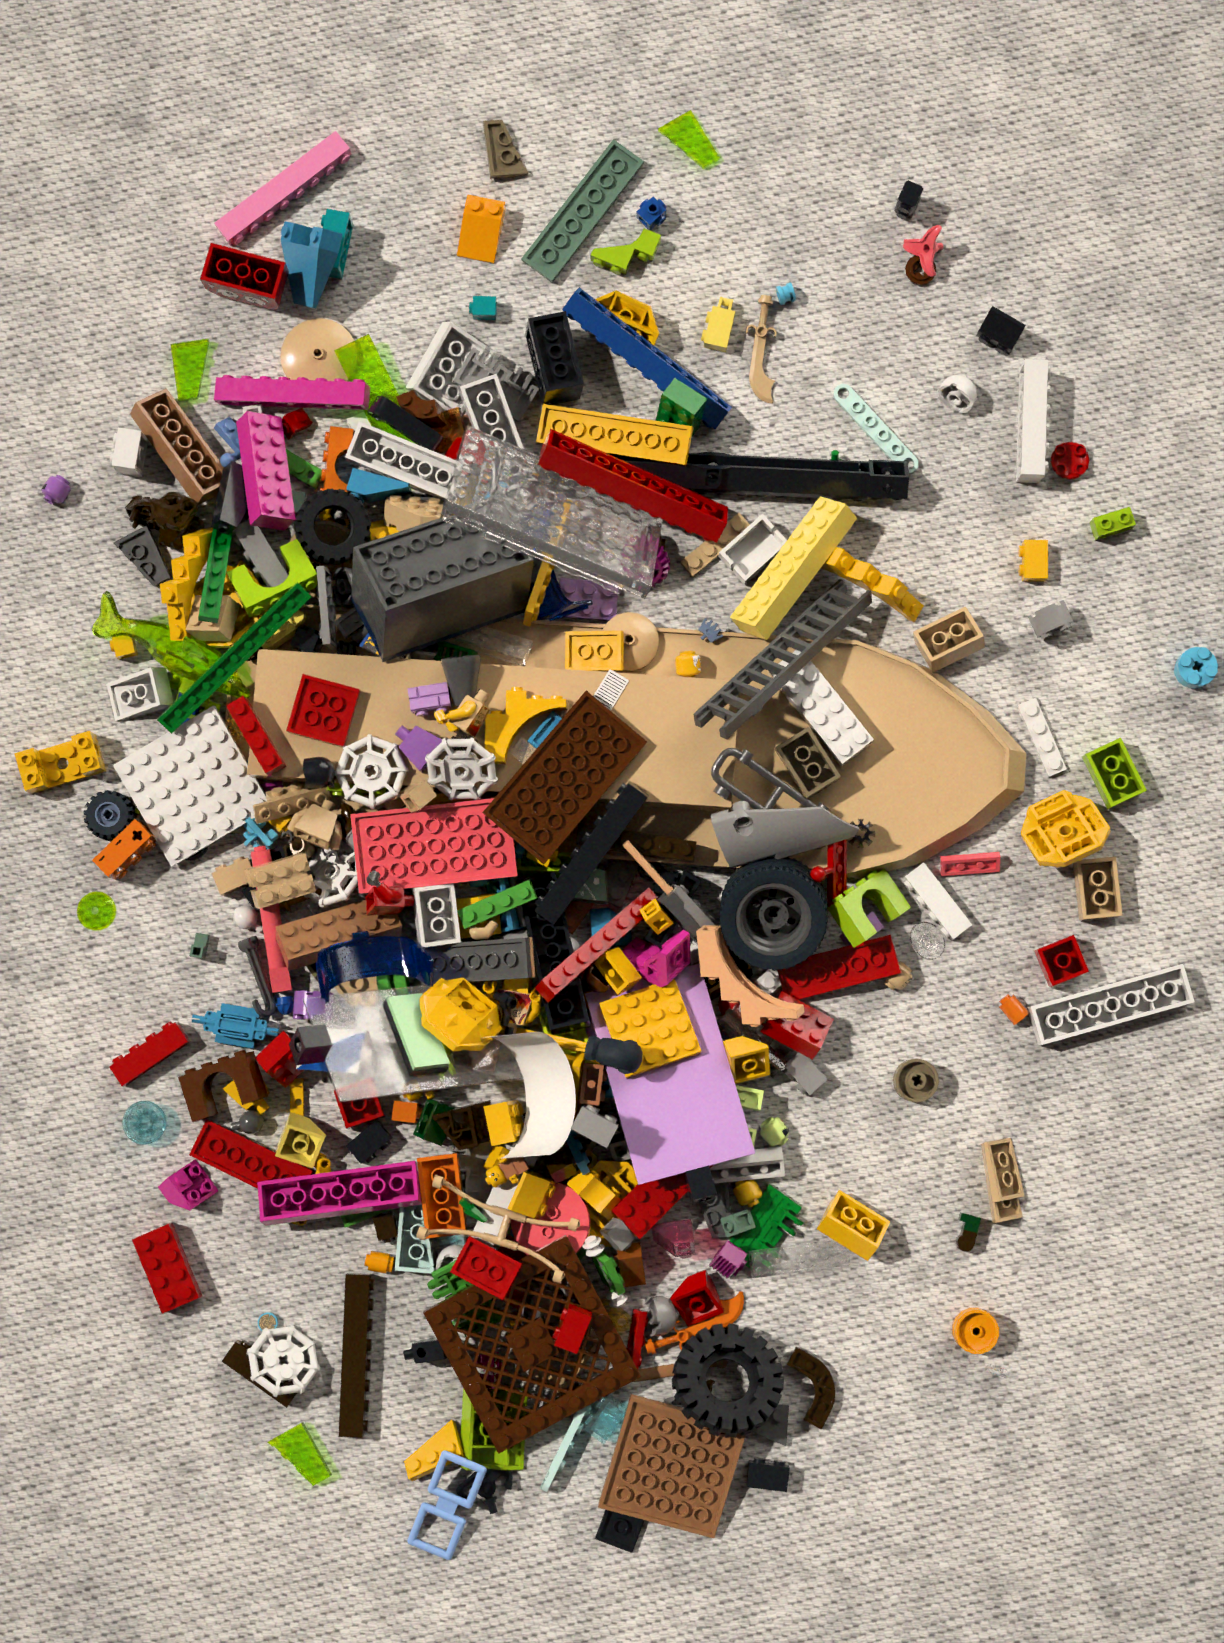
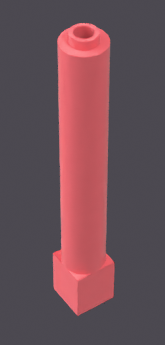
[250,846,293,993]

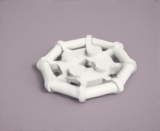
[334,734,409,809]
[425,737,498,800]
[304,840,358,908]
[246,1325,320,1397]

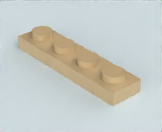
[680,513,750,577]

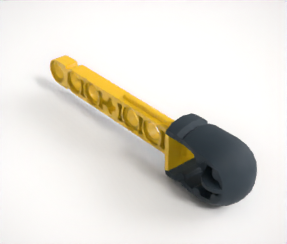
[499,1024,643,1074]

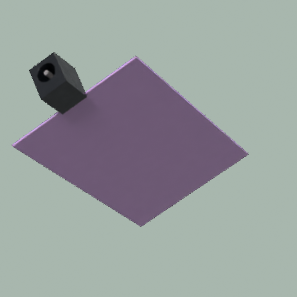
[585,963,755,1205]

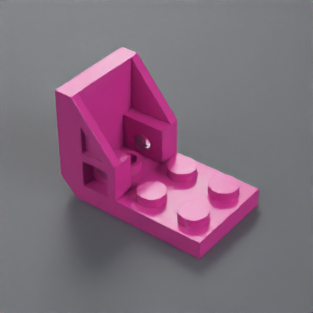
[622,930,691,987]

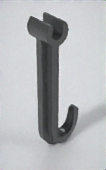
[238,936,276,1017]

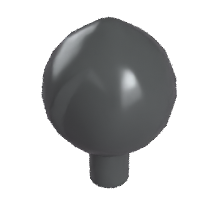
[231,1110,264,1134]

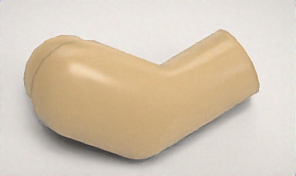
[469,919,499,940]

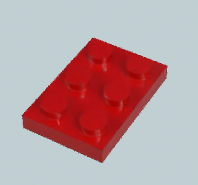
[450,1236,523,1301]

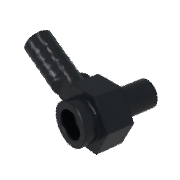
[493,992,518,1026]

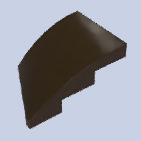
[432,1100,492,1150]

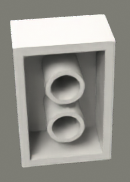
[411,883,461,948]

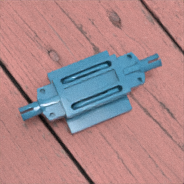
[192,1003,279,1049]

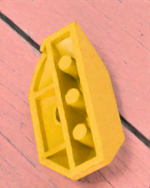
[595,290,660,346]

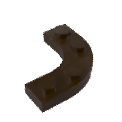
[787,1347,835,1430]

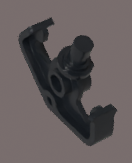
[456,1469,513,1514]

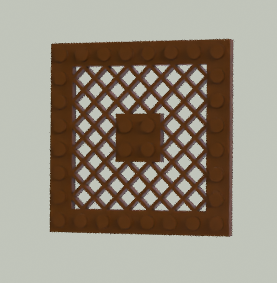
[423,1235,641,1453]

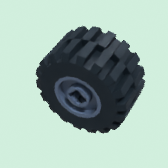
[84,790,137,841]

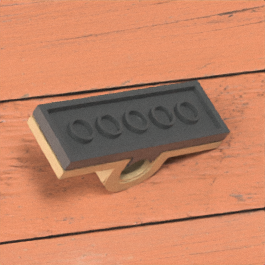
[418,937,535,985]

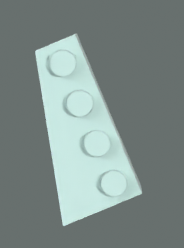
[395,1205,436,1274]

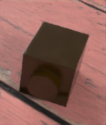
[373,1212,398,1243]

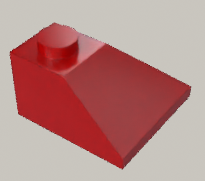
[670,1270,724,1327]

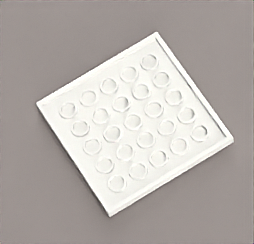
[113,706,267,867]

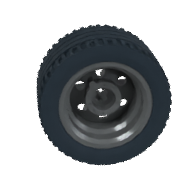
[720,856,828,971]

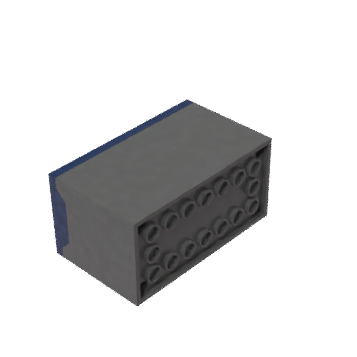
[352,498,534,662]

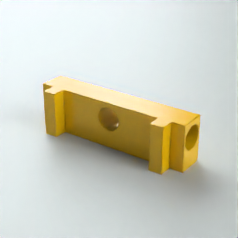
[289,1078,304,1116]

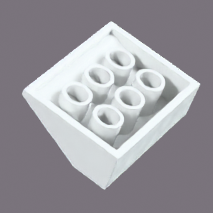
[405,322,496,419]

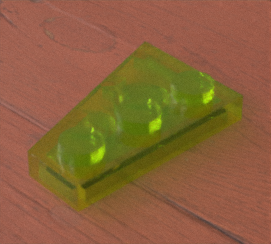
[658,110,720,169]
[170,339,210,402]

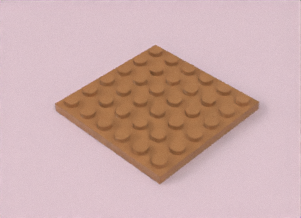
[598,1394,746,1538]

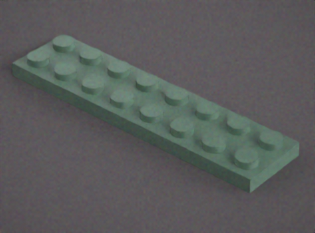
[521,139,644,283]

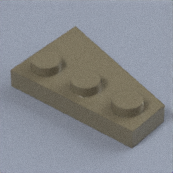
[483,120,528,179]

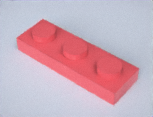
[940,852,1000,876]

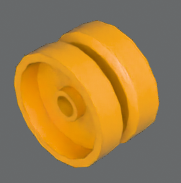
[952,1308,999,1354]

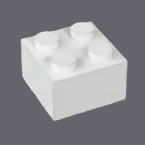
[110,427,148,477]

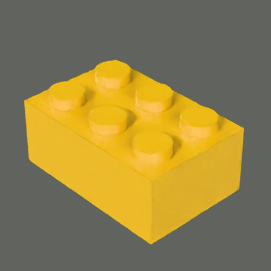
[484,1100,524,1146]
[817,1190,890,1261]

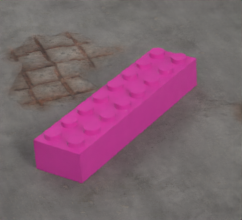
[257,1161,422,1226]

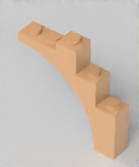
[696,925,804,1027]

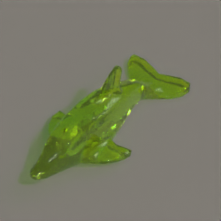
[92,591,251,698]

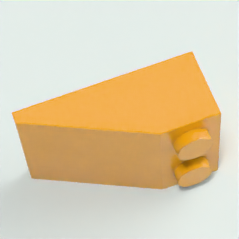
[457,195,506,263]

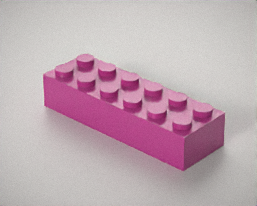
[236,411,296,531]

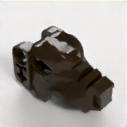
[125,492,205,551]

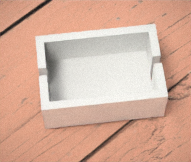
[719,514,787,585]

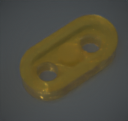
[601,1298,632,1332]

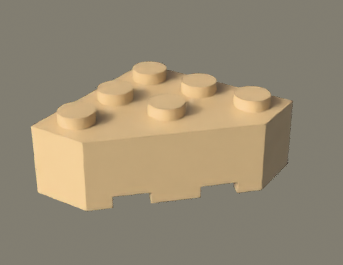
[384,495,445,531]

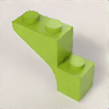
[590,228,661,275]

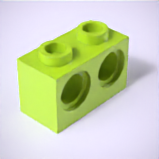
[1089,507,1136,541]

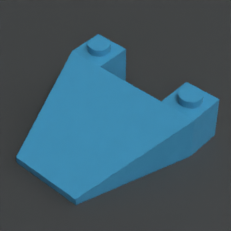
[281,221,343,309]

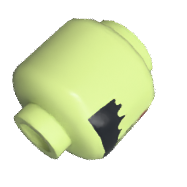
[760,1116,789,1147]

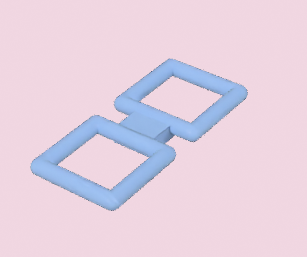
[407,1450,487,1560]

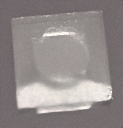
[509,737,536,764]

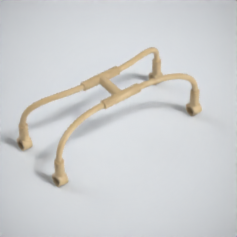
[416,1175,580,1283]

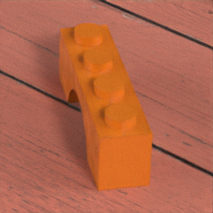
[320,426,354,492]

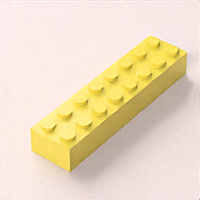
[730,496,857,640]

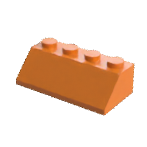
[417,1153,467,1239]

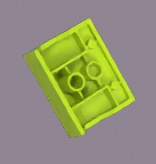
[459,1387,528,1471]

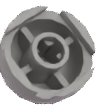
[644,1296,679,1337]

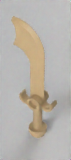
[746,295,777,404]

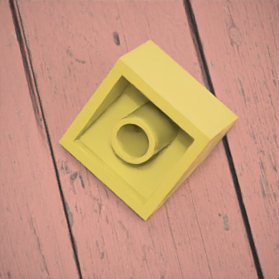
[275,1112,326,1169]

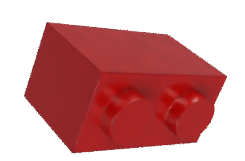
[552,1303,592,1354]

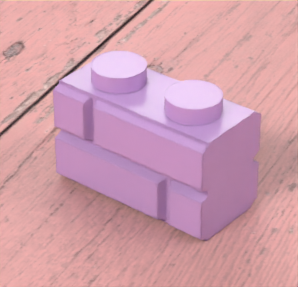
[408,682,452,716]

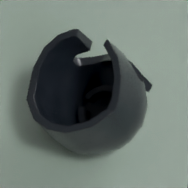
[303,757,336,789]

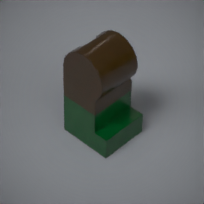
[956,1212,981,1252]

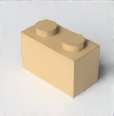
[211,856,253,896]

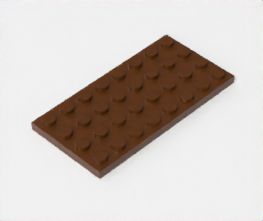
[482,690,647,864]

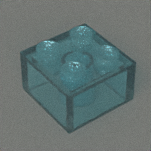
[584,1394,627,1444]

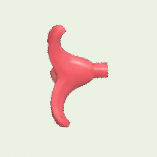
[903,225,943,277]

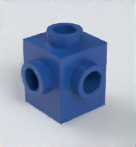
[636,196,666,230]

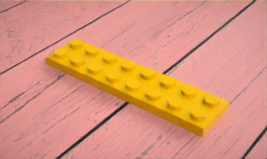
[536,404,693,466]

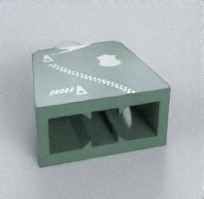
[572,864,608,905]

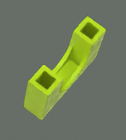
[226,539,318,618]
[827,868,911,948]

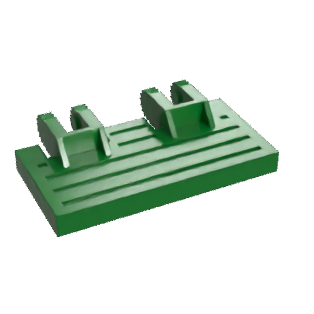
[729,1184,803,1273]

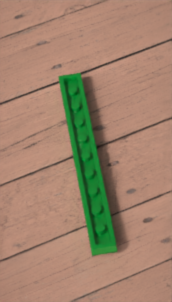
[157,582,312,734]

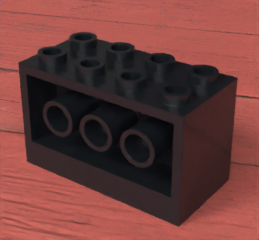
[525,311,584,406]

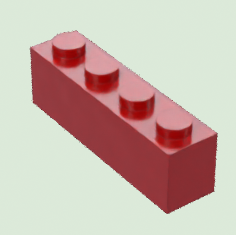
[226,696,286,776]
[109,1021,191,1086]

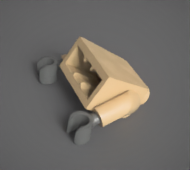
[281,800,342,862]

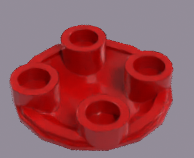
[1051,442,1090,480]

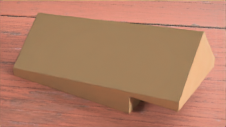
[981,1138,1024,1224]

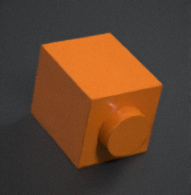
[392,1100,422,1123]

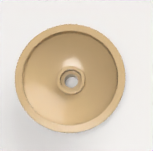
[602,612,659,671]

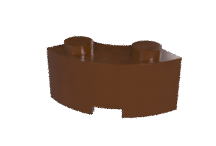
[396,390,447,428]

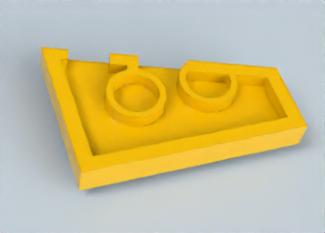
[404,1420,464,1482]

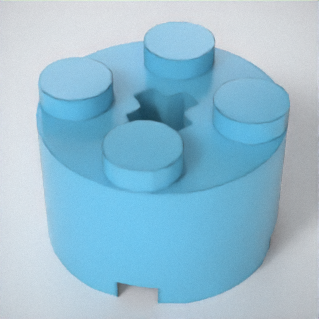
[1174,647,1218,689]

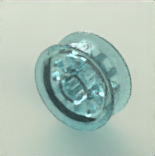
[122,1101,167,1145]

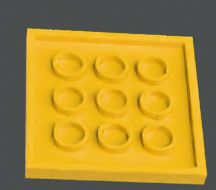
[599,978,702,1079]

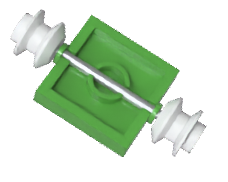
[582,1236,628,1308]

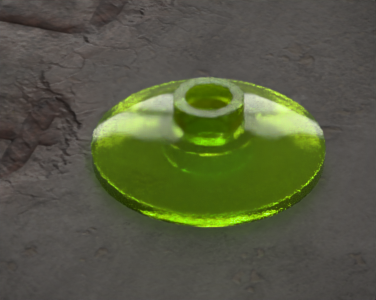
[77,892,116,931]

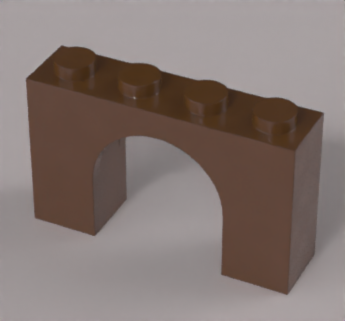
[178,1050,268,1122]

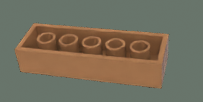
[130,388,224,506]
[276,900,402,971]

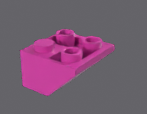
[158,1159,219,1211]

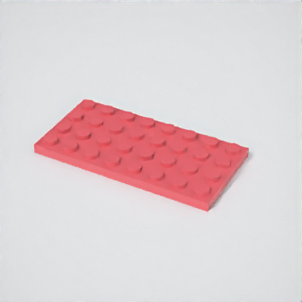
[350,798,518,894]

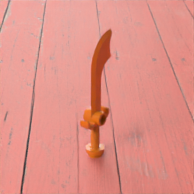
[644,1291,744,1355]

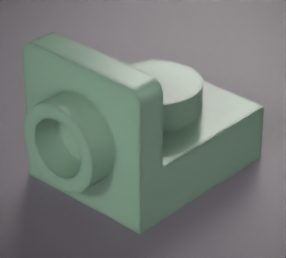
[720,1209,756,1237]

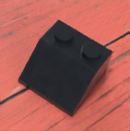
[976,306,1026,355]

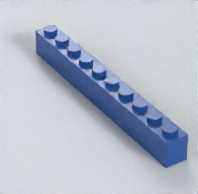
[562,287,732,429]

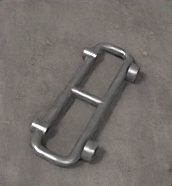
[711,748,829,853]

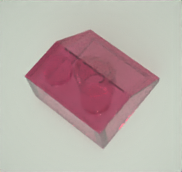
[652,1219,696,1259]

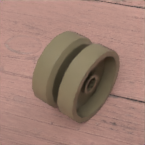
[893,1059,939,1102]

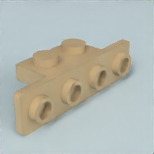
[253,782,331,824]

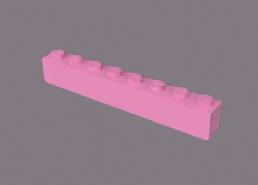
[214,131,351,246]

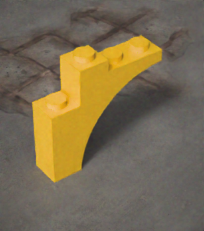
[485,687,567,764]

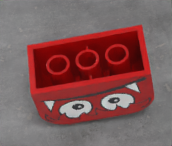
[200,243,289,309]

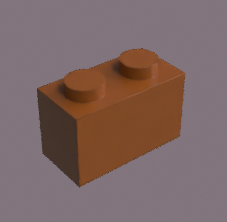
[613,1242,646,1288]

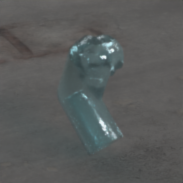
[432,1235,458,1246]

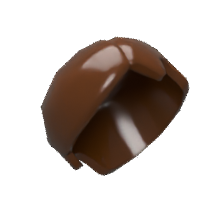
[585,963,611,993]

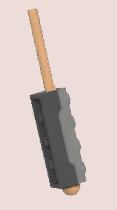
[623,840,729,949]

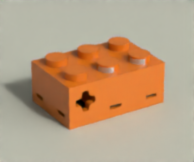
[92,819,157,880]

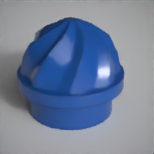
[276,996,294,1015]

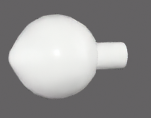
[234,905,263,933]

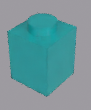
[469,296,497,320]

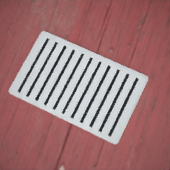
[594,669,629,711]

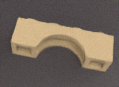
[376,780,437,813]

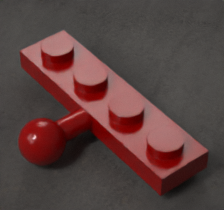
[810,839,847,907]

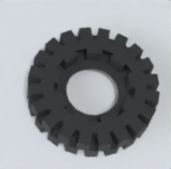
[672,1323,784,1437]

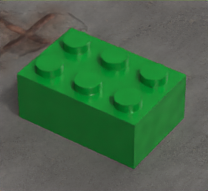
[655,378,707,437]

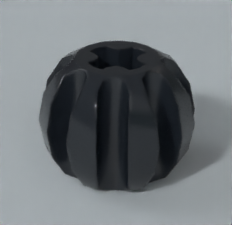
[848,819,875,848]

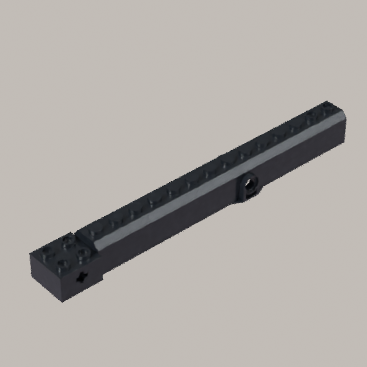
[609,452,909,502]

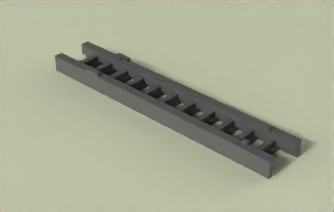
[693,579,872,739]

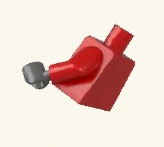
[357,870,414,916]

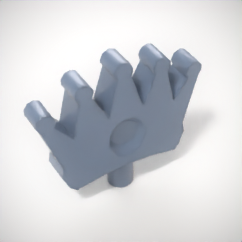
[698,618,723,643]

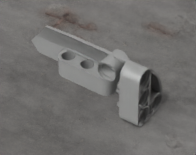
[711,801,859,869]

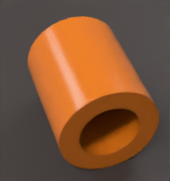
[999,994,1029,1025]

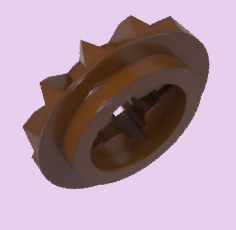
[905,255,936,285]

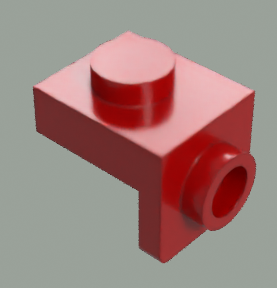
[282,408,313,440]

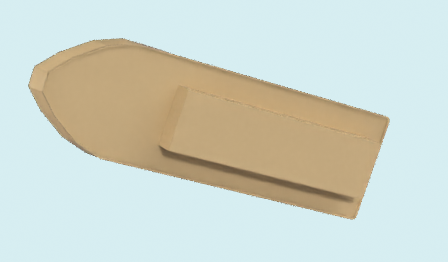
[225,605,1026,879]

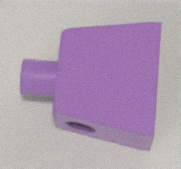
[395,725,442,773]

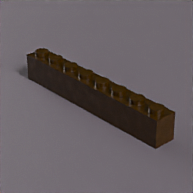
[338,1273,375,1438]

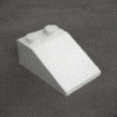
[107,667,174,721]

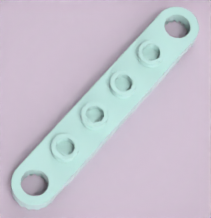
[833,384,918,474]
[540,1405,593,1492]

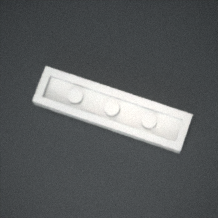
[1017,698,1067,777]

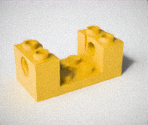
[14,731,106,794]

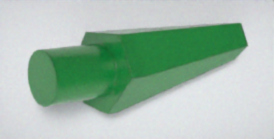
[459,1197,488,1223]

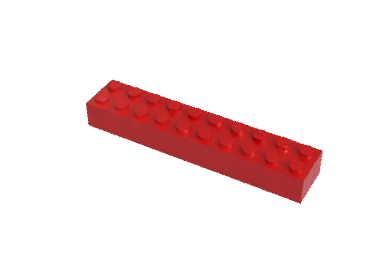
[538,429,728,543]

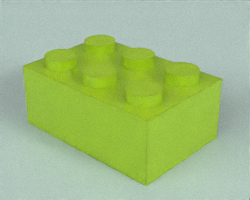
[1082,737,1147,809]

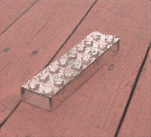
[443,626,533,666]
[749,1240,850,1278]

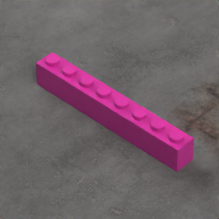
[214,375,370,410]

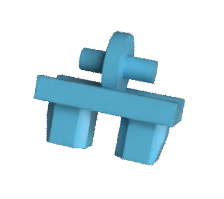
[243,817,278,850]

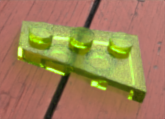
[268,1422,332,1486]

